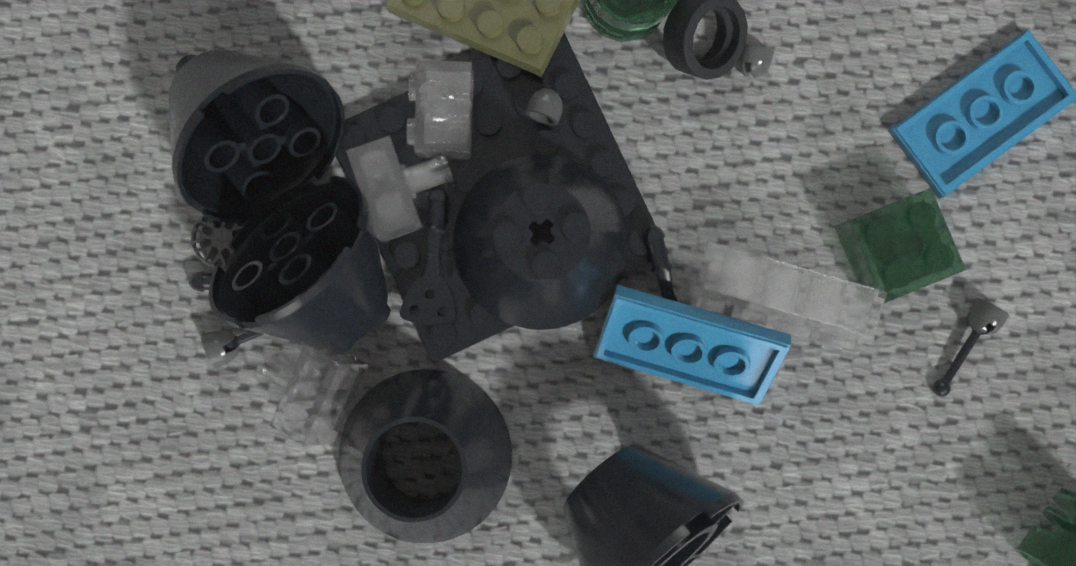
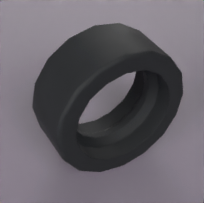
[663,0,748,80]

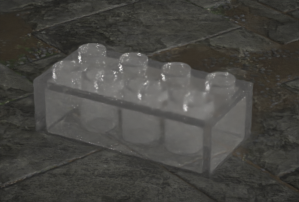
[680,241,887,352]

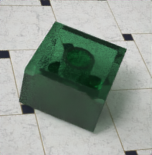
[834,188,966,305]

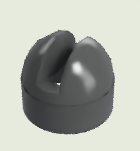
[737,44,774,78]
[525,88,563,126]

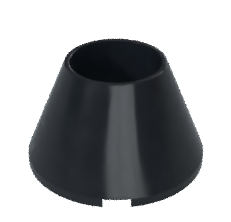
[339,369,512,543]
[563,444,744,566]

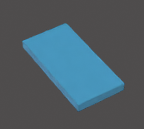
[888,29,1076,199]
[593,285,791,405]

